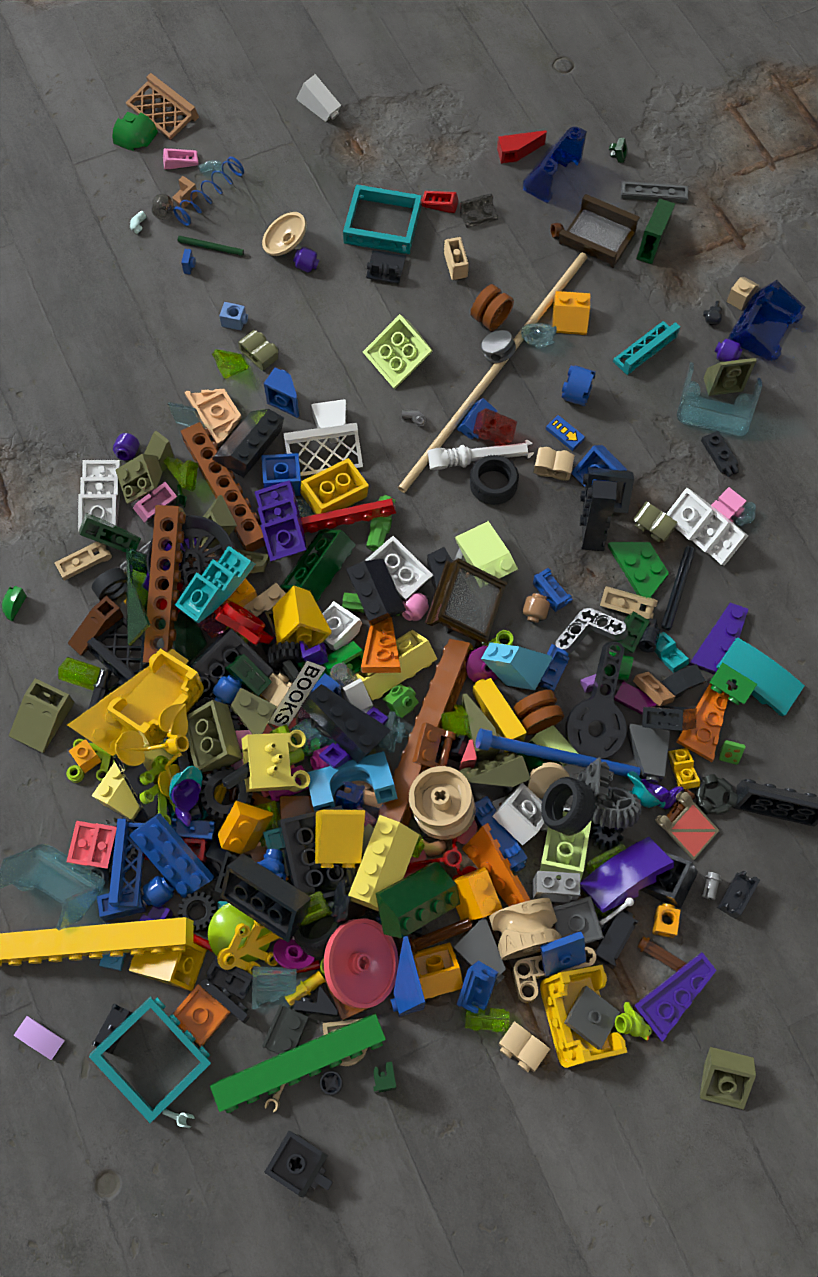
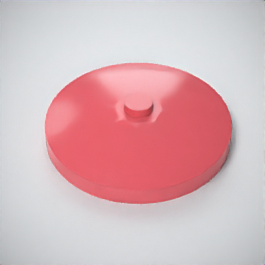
[324,919,399,1008]

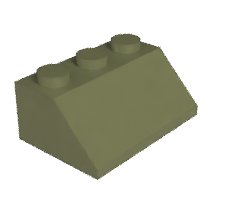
[186,700,243,772]

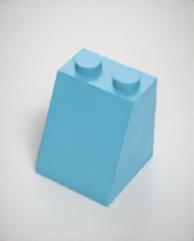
[481,643,552,690]

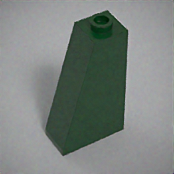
[636,199,675,264]

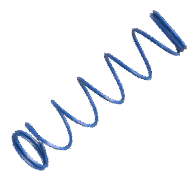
[173,156,244,226]

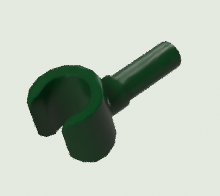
[175,484,187,508]

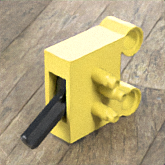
[222,730,310,792]

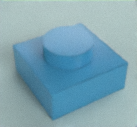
[99,953,126,971]

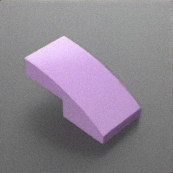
[14,1016,65,1060]

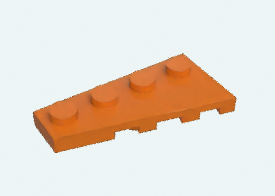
[361,617,401,673]
[677,683,731,762]
[462,823,530,906]

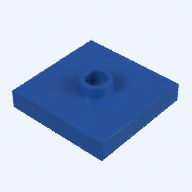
[540,932,586,976]

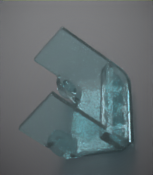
[677,362,762,436]
[0,844,105,930]

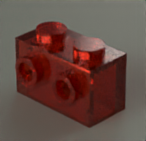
[473,408,517,446]

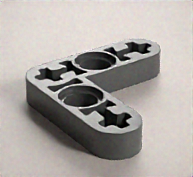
[555,608,628,654]

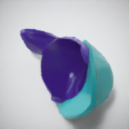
[169,766,203,827]
[627,771,684,809]

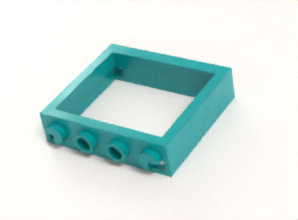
[343,185,422,255]
[89,996,211,1123]

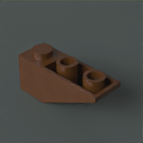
[68,596,124,656]

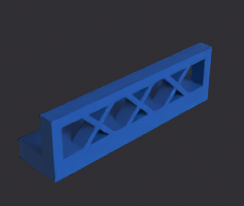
[108,819,144,908]

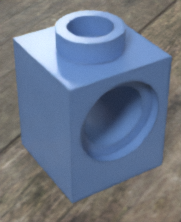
[219,302,248,331]

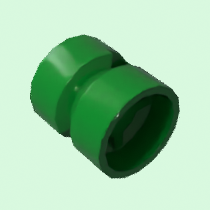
[604,651,633,681]

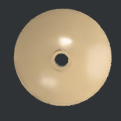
[262,212,307,256]

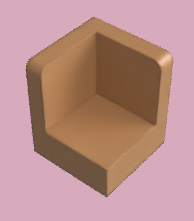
[172,176,198,208]

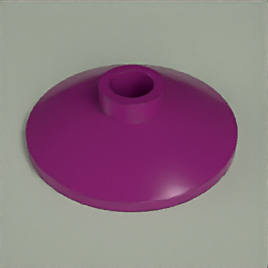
[466,646,498,683]
[273,938,315,970]

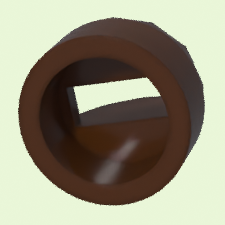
[550,223,565,237]

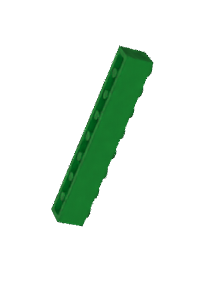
[210,1013,386,1113]

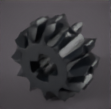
[589,821,624,851]

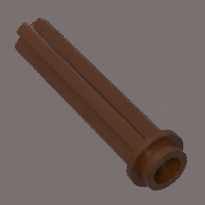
[409,918,473,954]
[637,936,687,972]

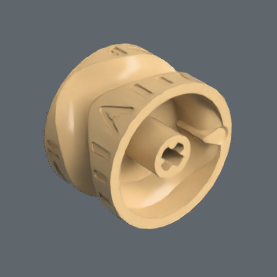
[409,766,476,840]
[489,898,562,960]

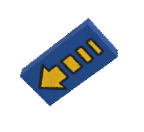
[546,415,585,451]

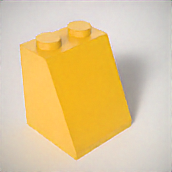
[272,586,332,648]
[315,810,365,868]
[129,943,207,991]

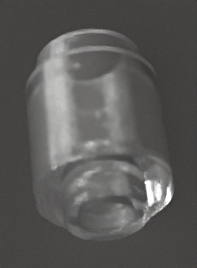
[330,663,358,689]

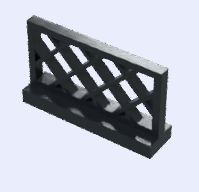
[87,617,145,682]

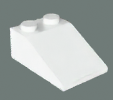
[365,536,433,601]

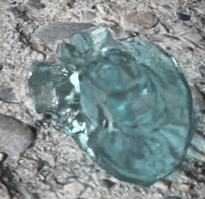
[521,323,557,348]

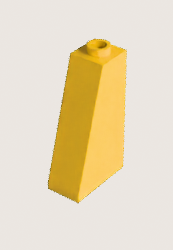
[472,678,527,752]

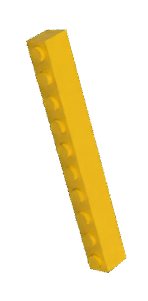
[0,917,194,967]

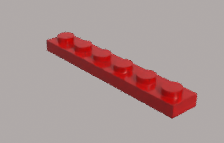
[301,498,396,533]

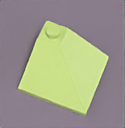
[363,314,433,389]

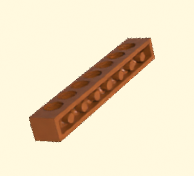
[180,422,266,552]
[143,505,186,663]

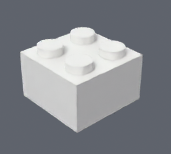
[492,783,544,845]

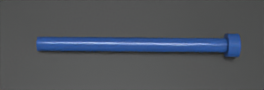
[476,728,640,777]

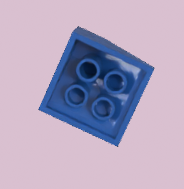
[391,936,425,1016]

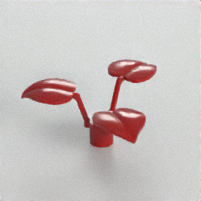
[404,819,477,879]

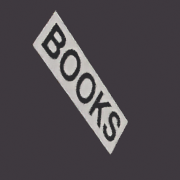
[268,661,326,727]

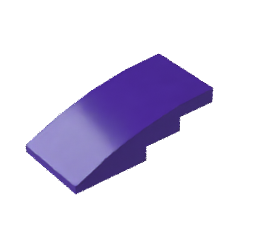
[255,480,307,562]
[580,837,674,913]

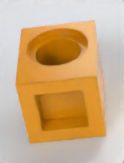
[69,739,102,773]
[652,904,680,938]

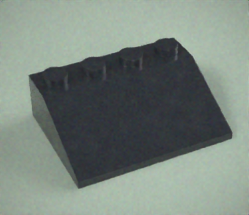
[189,627,273,713]
[734,779,818,827]
[277,805,357,901]

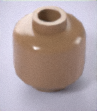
[523,593,550,623]

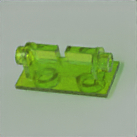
[465,1007,510,1032]

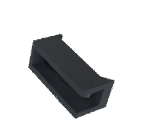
[595,910,638,969]

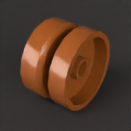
[470,284,514,331]
[513,690,564,735]

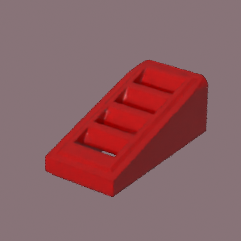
[421,191,459,213]

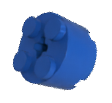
[561,365,596,406]

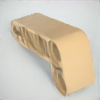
[513,947,596,1003]

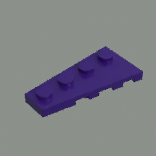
[689,603,748,674]
[634,952,716,1042]

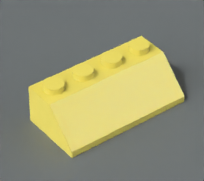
[351,630,437,701]
[92,741,175,821]
[349,815,419,911]

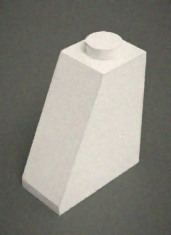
[296,74,341,122]

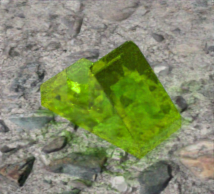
[212,349,249,379]
[163,456,198,491]
[441,704,470,735]

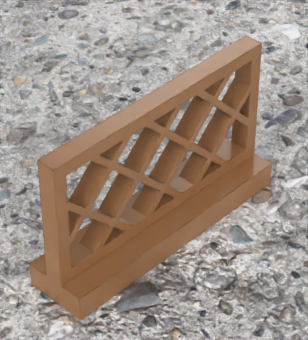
[126,73,199,140]

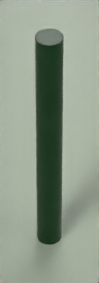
[177,235,244,256]

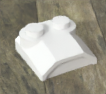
[322,601,362,651]

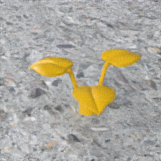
[115,704,189,798]

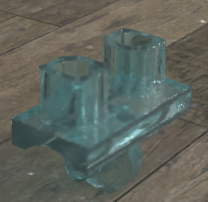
[377,712,409,752]

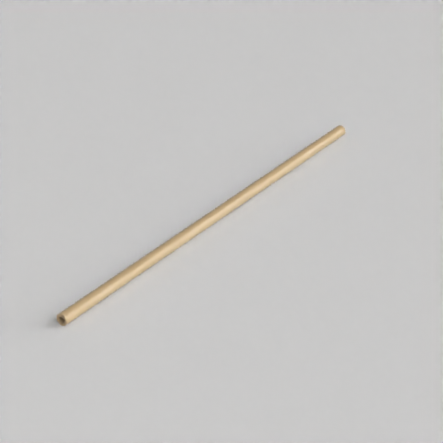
[398,252,587,493]

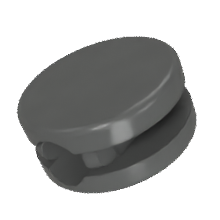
[481,330,516,363]

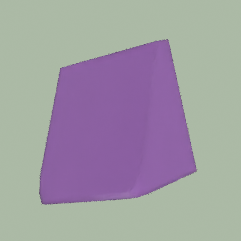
[580,674,604,693]

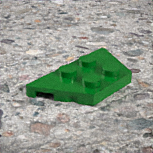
[608,542,669,605]

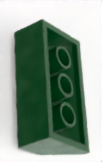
[280,530,356,602]
[376,862,460,938]

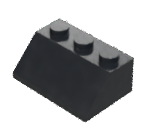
[346,559,406,626]

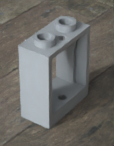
[532,871,580,904]

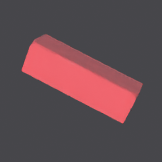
[459,739,477,771]

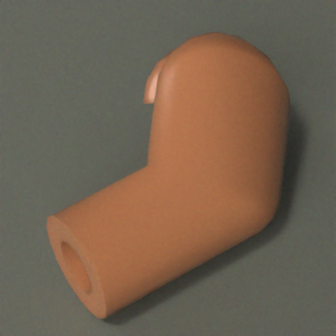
[416,837,447,856]

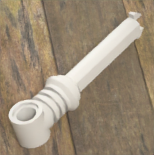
[427,440,534,470]

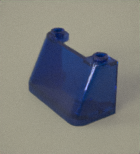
[523,127,587,203]
[728,280,806,361]

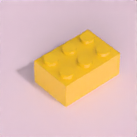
[300,458,369,515]

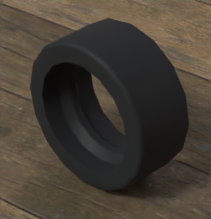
[92,568,131,601]

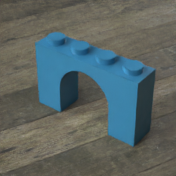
[307,751,398,811]

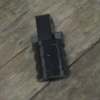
[638,619,660,653]

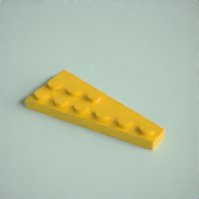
[67,649,189,756]

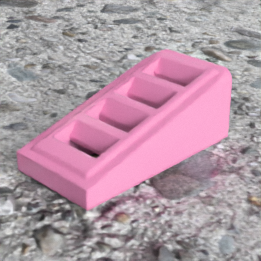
[163,148,199,169]

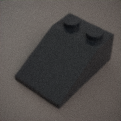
[636,842,698,909]

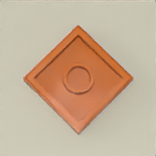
[173,984,231,1047]

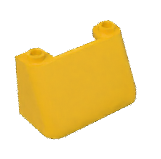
[106,648,204,746]
[540,965,627,1068]

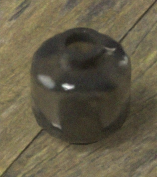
[152,194,174,220]

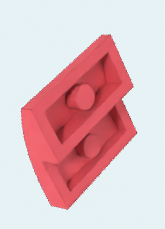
[66,821,117,869]

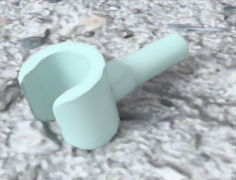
[162,1109,194,1128]

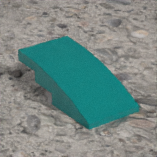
[175,546,256,623]
[716,638,805,716]

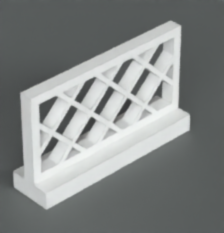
[284,423,363,476]

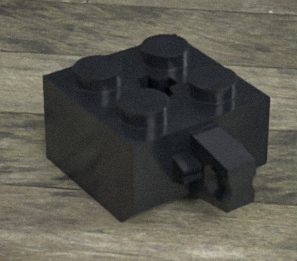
[264,1130,333,1198]

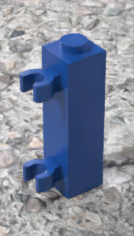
[474,796,528,873]

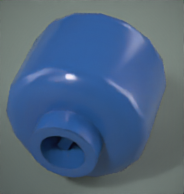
[213,675,242,705]
[142,876,174,908]

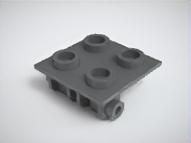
[577,757,610,802]

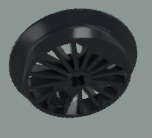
[146,515,235,598]

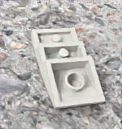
[78,460,121,531]
[666,488,748,566]

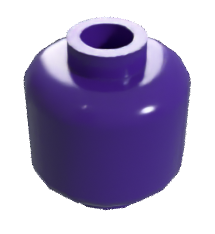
[293,247,319,273]
[714,339,743,362]
[113,433,140,461]

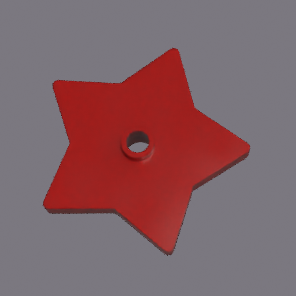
[214,600,273,645]

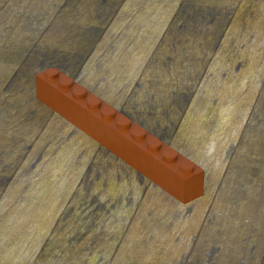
[378,639,475,827]

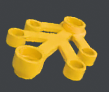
[217,920,282,976]

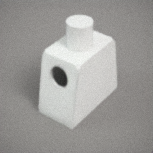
[311,399,346,443]

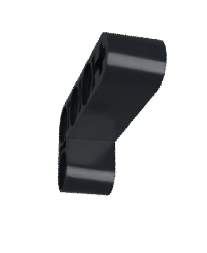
[113,754,171,821]

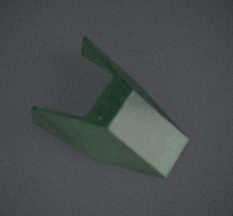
[126,547,207,664]

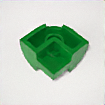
[112,112,158,151]

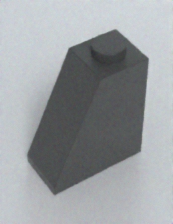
[626,724,670,783]
[453,918,506,986]

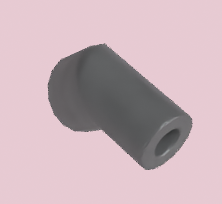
[402,410,426,426]

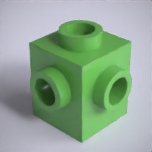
[383,684,419,718]

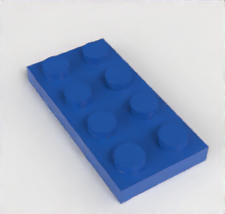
[129,813,214,898]

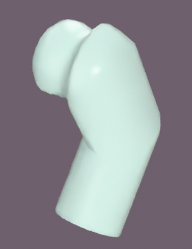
[130,211,147,234]

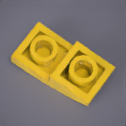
[668,748,700,789]

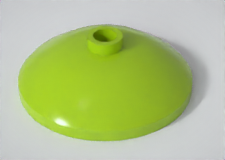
[208,903,271,962]

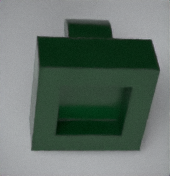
[609,138,628,163]

